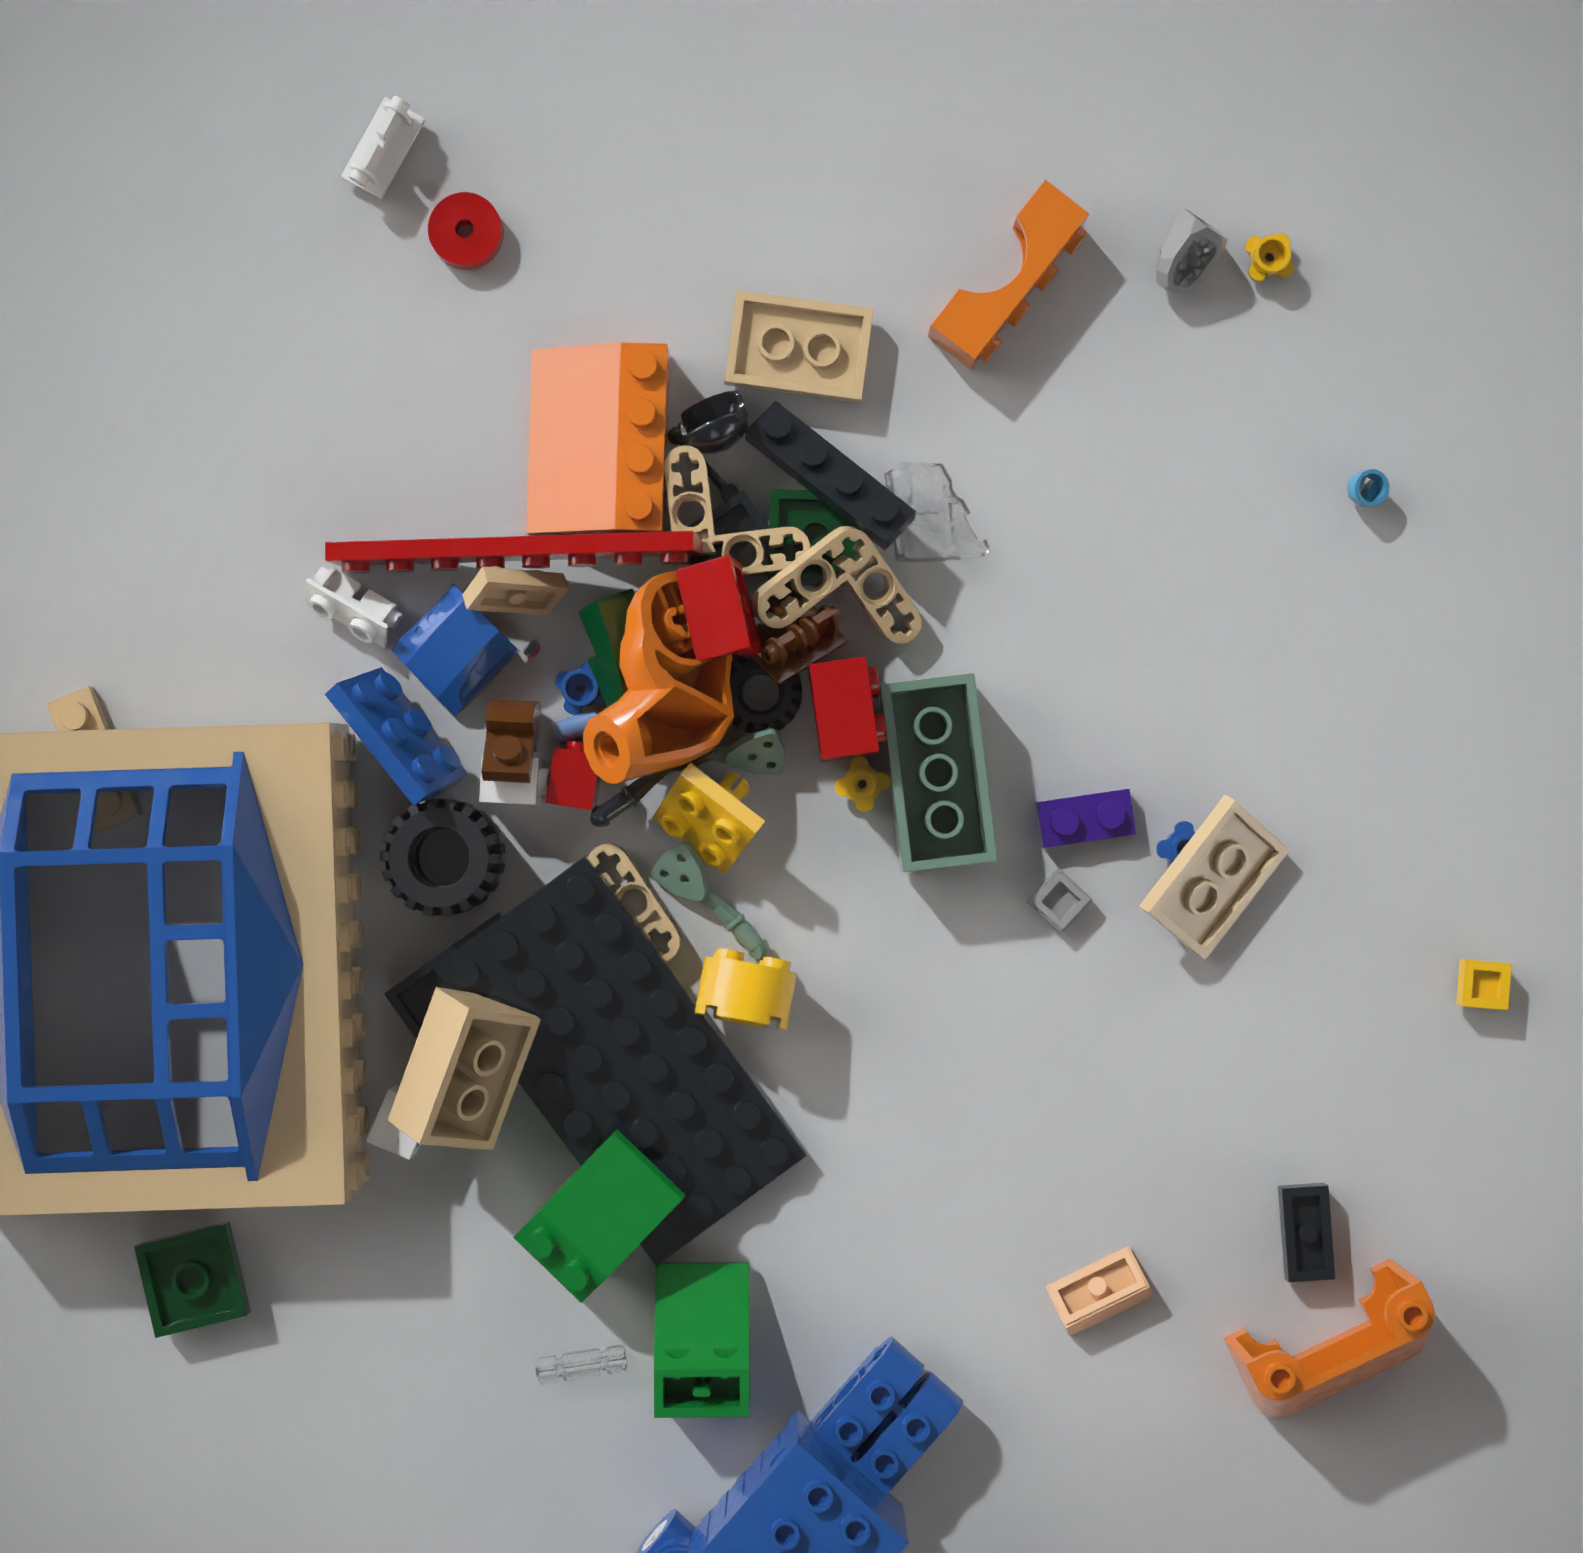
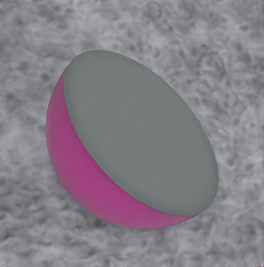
[523,640,540,657]

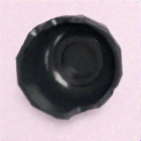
[678,391,749,454]

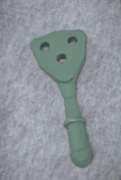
[710,728,785,775]
[651,841,769,960]

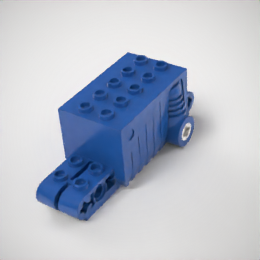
[636,1336,963,1553]

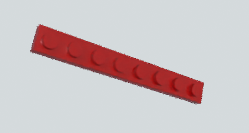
[325,531,702,574]

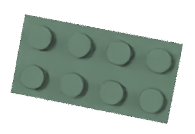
[879,673,998,872]

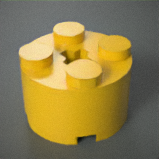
[694,948,797,1031]

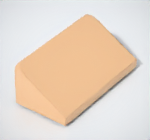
[1045,1246,1153,1336]

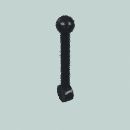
[667,426,739,502]

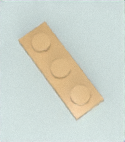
[46,686,143,832]

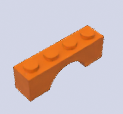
[928,179,1089,369]

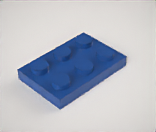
[324,667,468,806]

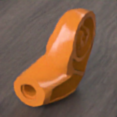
[583,570,734,784]

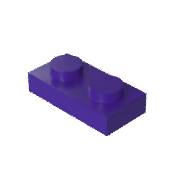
[1036,789,1136,848]

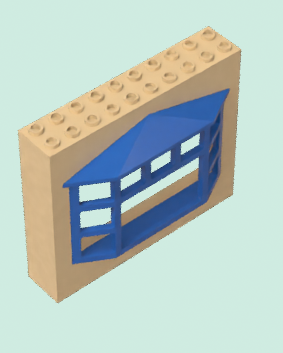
[0,722,371,1216]

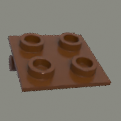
[750,584,848,686]

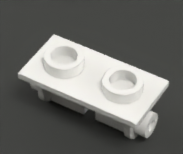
[341,96,426,200]
[306,567,403,648]

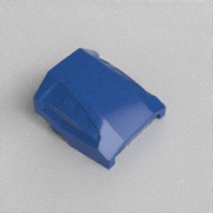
[391,583,520,716]

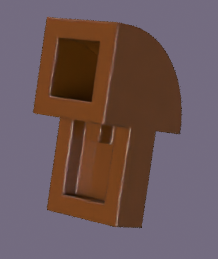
[481,699,541,783]

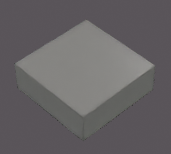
[1026,868,1093,933]

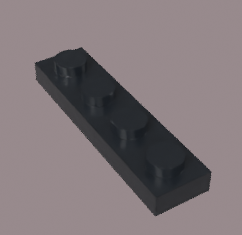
[745,401,916,551]

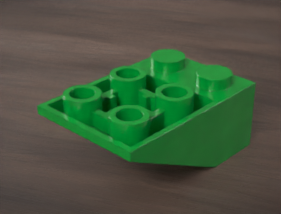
[654,1262,751,1418]

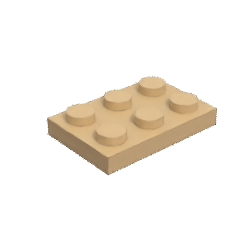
[724,290,874,404]
[1139,795,1290,960]

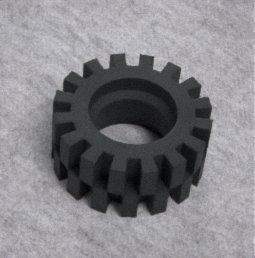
[730,656,803,734]

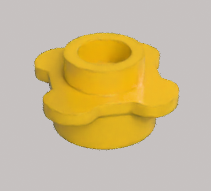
[1245,233,1294,282]
[835,757,890,812]

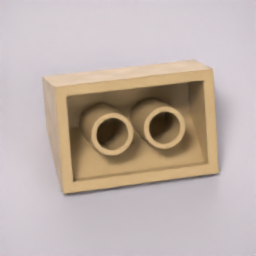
[387,987,541,1151]

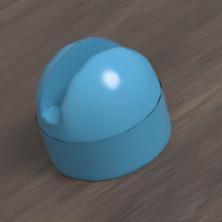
[1347,469,1389,507]

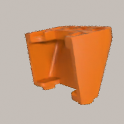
[1223,1259,1435,1419]

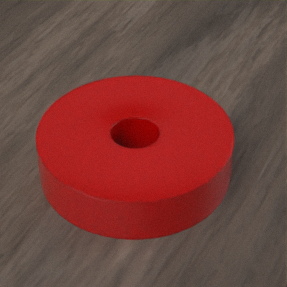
[428,192,504,270]

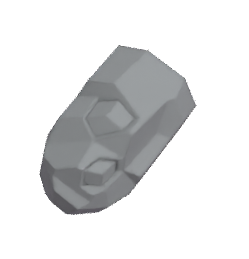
[1156,209,1228,293]

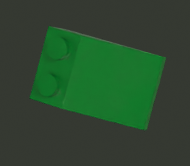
[513,1129,685,1303]

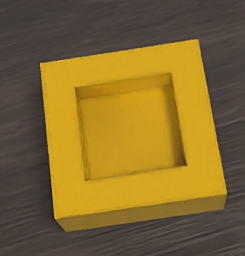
[1456,959,1512,1010]

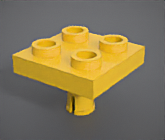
[652,762,765,875]

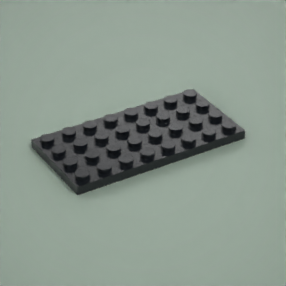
[433,855,807,1266]

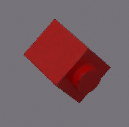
[545,741,601,811]

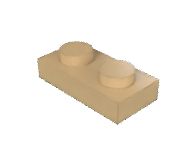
[462,566,569,616]

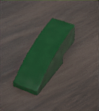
[578,588,635,707]

